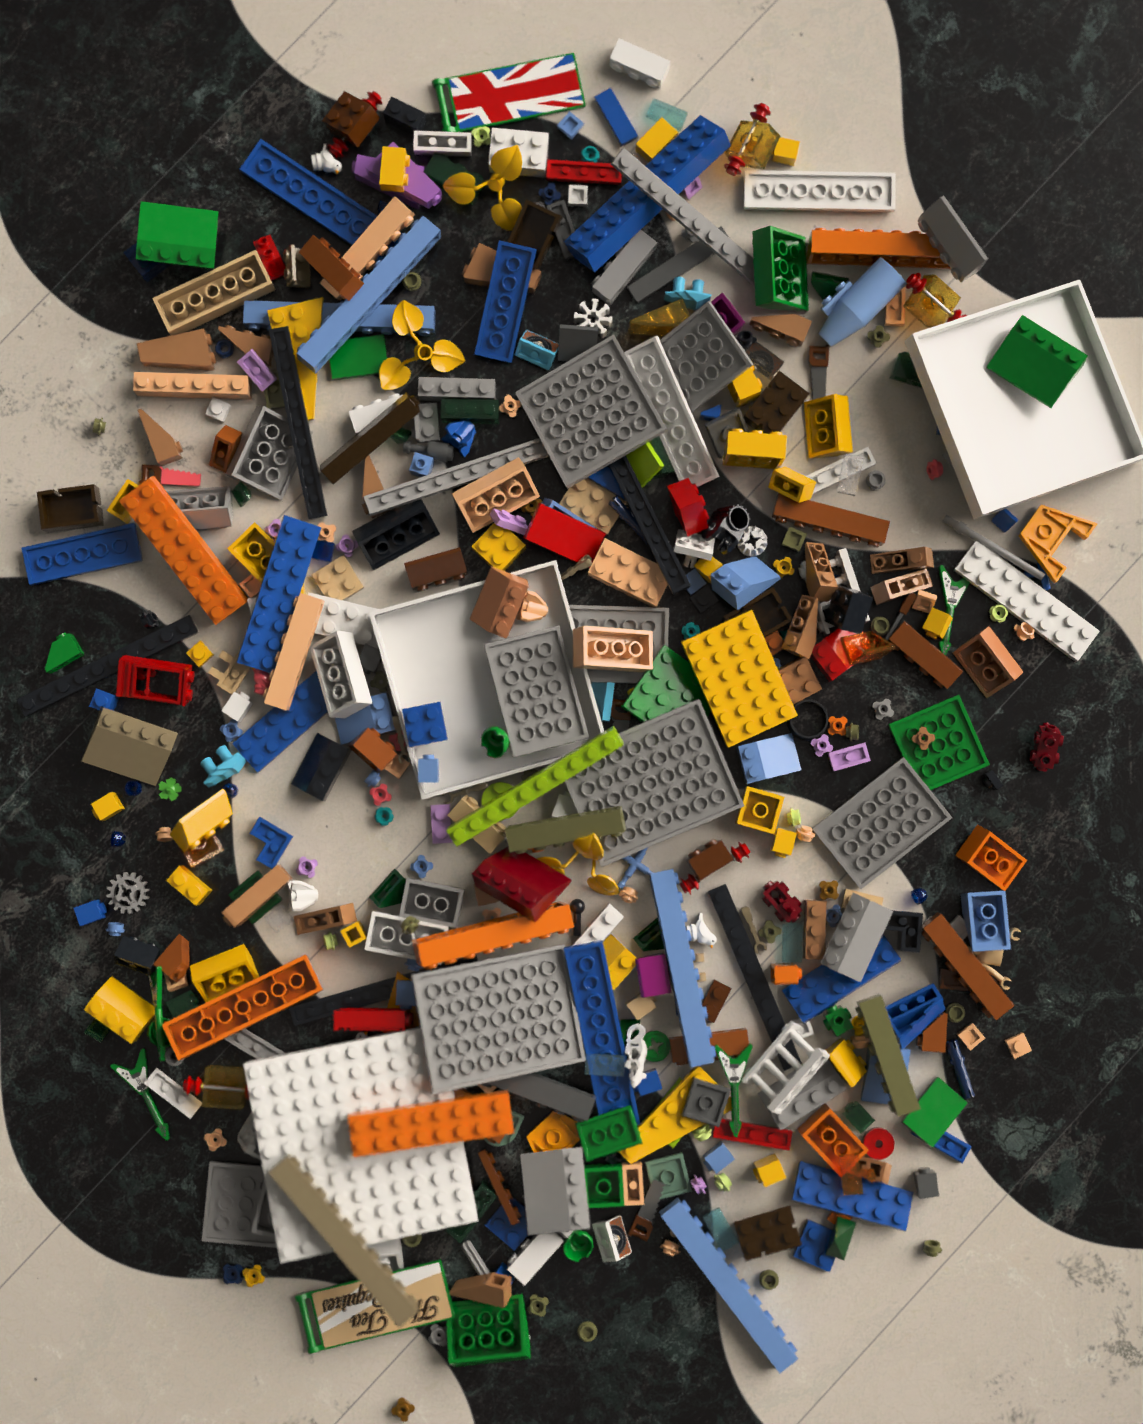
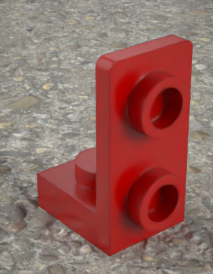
[253,235,286,281]

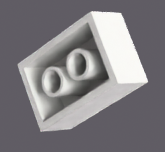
[488,128,549,178]

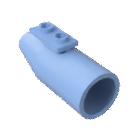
[818,257,907,347]

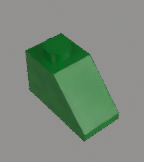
[45,633,85,674]

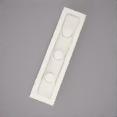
[806,447,876,495]

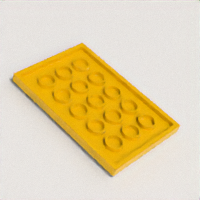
[681,610,798,748]

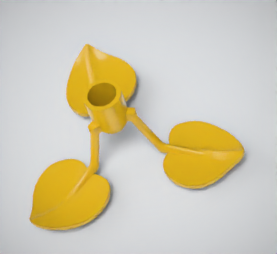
[443,145,522,231]
[379,300,465,390]
[536,833,620,896]

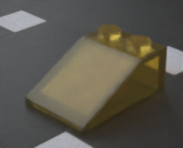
[628,298,690,336]

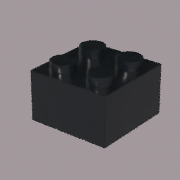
[824,585,873,634]

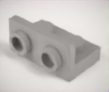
[411,403,440,443]

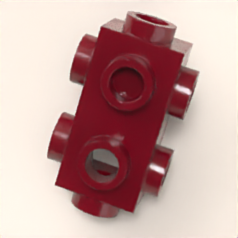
[1030,723,1064,771]
[761,880,803,923]

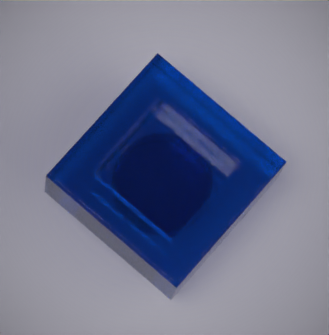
[312,540,335,563]

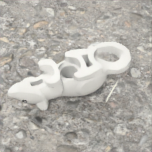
[625,1024,647,1088]

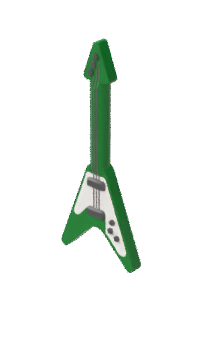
[938,565,970,655]
[148,966,165,1062]
[714,1044,753,1138]
[111,1048,169,1140]

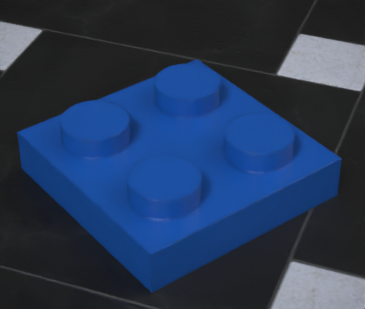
[402,702,448,747]
[485,1196,528,1251]
[793,1219,835,1272]

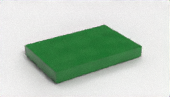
[330,334,387,380]
[901,1077,968,1148]
[575,1105,643,1162]

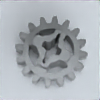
[106,872,150,914]

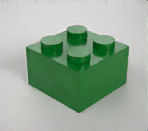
[584,1163,624,1208]

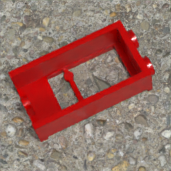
[116,655,195,707]
[334,1008,413,1031]

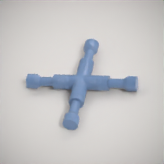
[617,848,653,890]

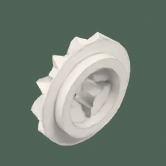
[737,526,767,556]

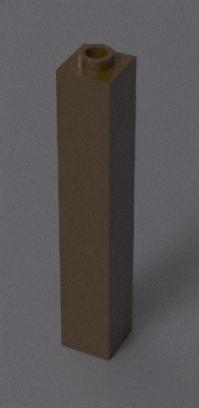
[320,392,420,484]

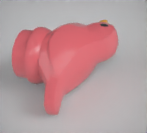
[251,667,271,695]

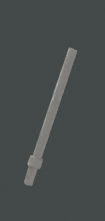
[943,515,1045,580]

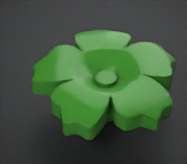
[158,777,182,801]

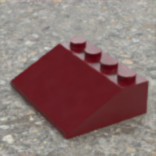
[472,846,572,923]

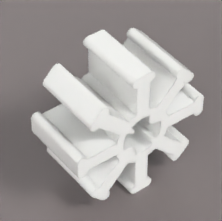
[574,299,612,338]

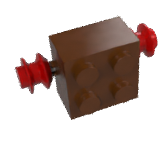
[322,91,383,158]
[679,839,751,895]

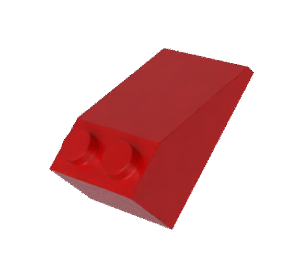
[810,628,876,682]

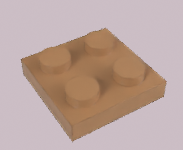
[778,657,822,705]

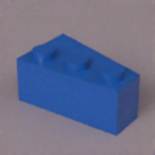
[886,983,945,1050]

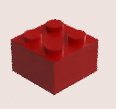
[667,478,709,537]

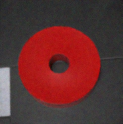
[862,1127,895,1160]

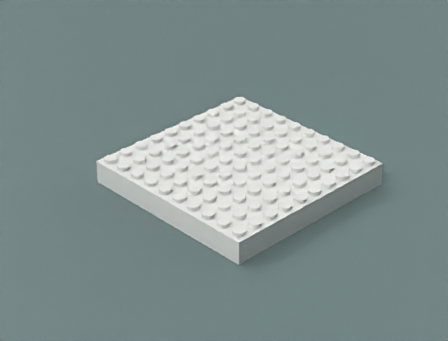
[905,280,1143,520]
[369,560,604,799]
[244,1026,478,1263]

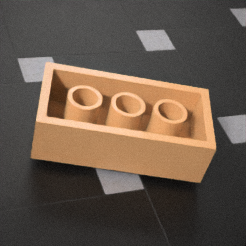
[452,457,540,533]
[588,538,668,607]
[573,626,653,672]

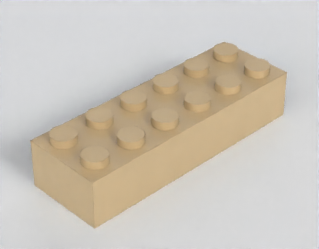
[152,250,275,336]

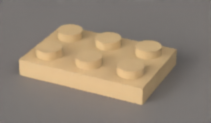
[559,478,627,535]

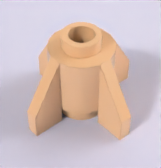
[515,591,548,622]

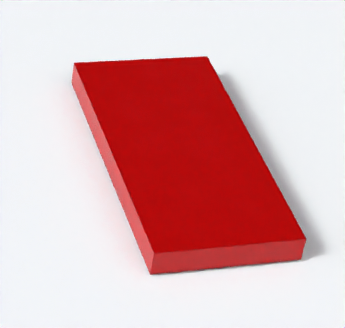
[523,503,606,568]

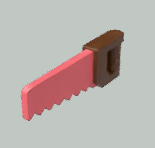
[139,464,201,486]

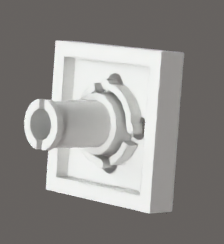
[674,529,715,568]

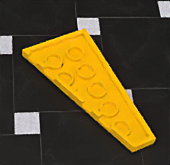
[267,297,324,420]
[619,1066,731,1164]

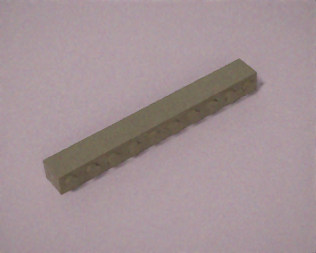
[269,1154,419,1328]

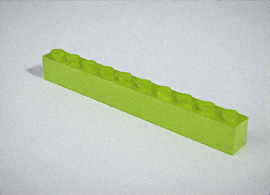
[446,726,624,847]

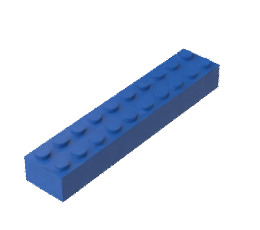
[564,115,731,272]

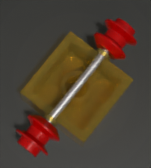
[724,103,781,176]
[903,273,967,328]
[183,1065,250,1110]

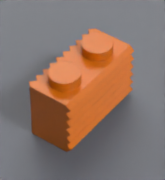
[770,962,802,985]

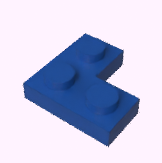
[250,817,294,869]

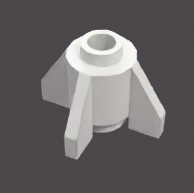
[287,881,318,911]

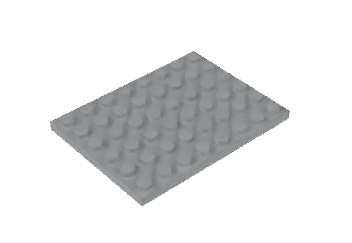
[556,699,744,867]
[411,944,586,1094]

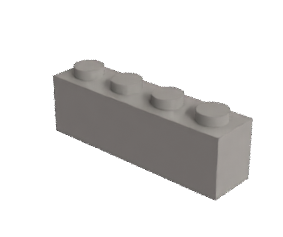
[592,230,657,306]
[418,377,496,403]

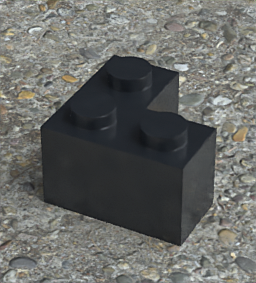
[885,910,923,952]

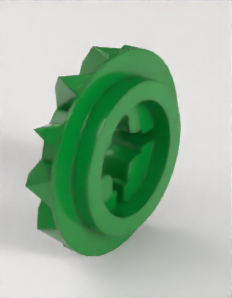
[643,1030,670,1062]

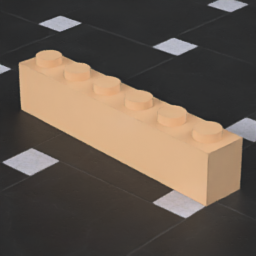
[320,196,415,300]
[133,372,252,399]
[263,593,325,711]

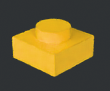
[186,640,214,668]

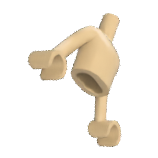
[968,928,1021,990]

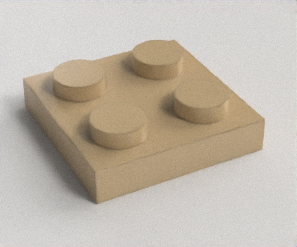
[311,555,364,600]

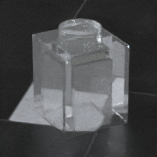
[264,905,294,933]

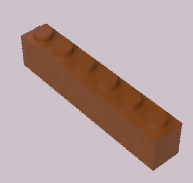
[772,493,890,548]
[921,912,1014,1020]

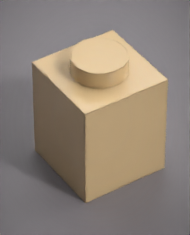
[626,993,657,1021]

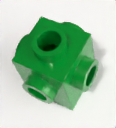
[823,1004,854,1037]

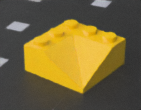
[722,429,787,469]

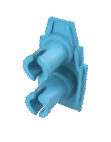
[664,277,711,311]
[201,745,247,787]

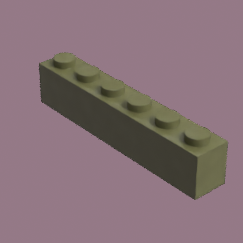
[505,806,626,854]
[855,994,920,1117]

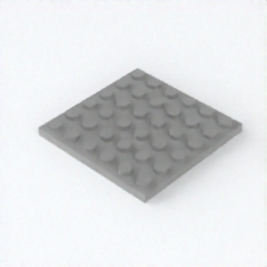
[515,334,668,489]

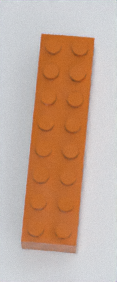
[807,228,951,269]
[119,476,249,625]
[411,901,574,969]
[162,954,323,1060]
[348,1090,514,1157]

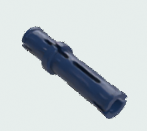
[608,495,648,545]
[946,1039,975,1099]

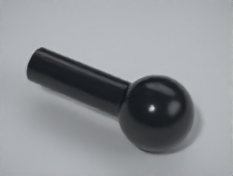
[570,899,585,936]

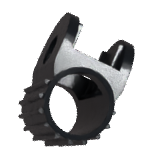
[702,504,750,554]

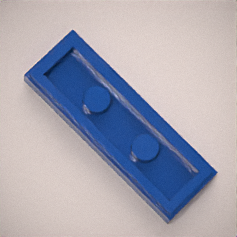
[594,88,638,147]
[911,1131,972,1163]

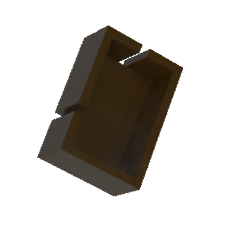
[507,199,563,270]
[744,370,810,434]
[37,484,104,533]
[722,587,792,638]
[734,1206,802,1262]

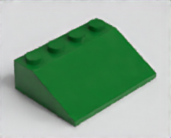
[136,201,219,270]
[752,226,809,312]
[987,315,1088,409]
[447,1294,531,1367]

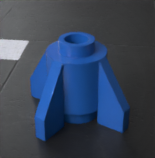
[442,420,476,457]

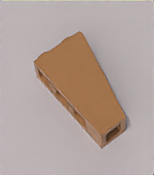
[462,243,541,293]
[137,328,217,370]
[222,864,293,927]

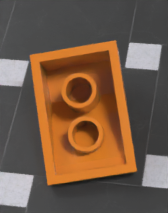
[955,824,1027,891]
[797,1103,869,1177]

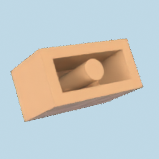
[622,1161,644,1206]

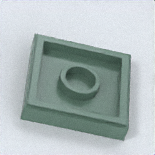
[645,1152,692,1199]

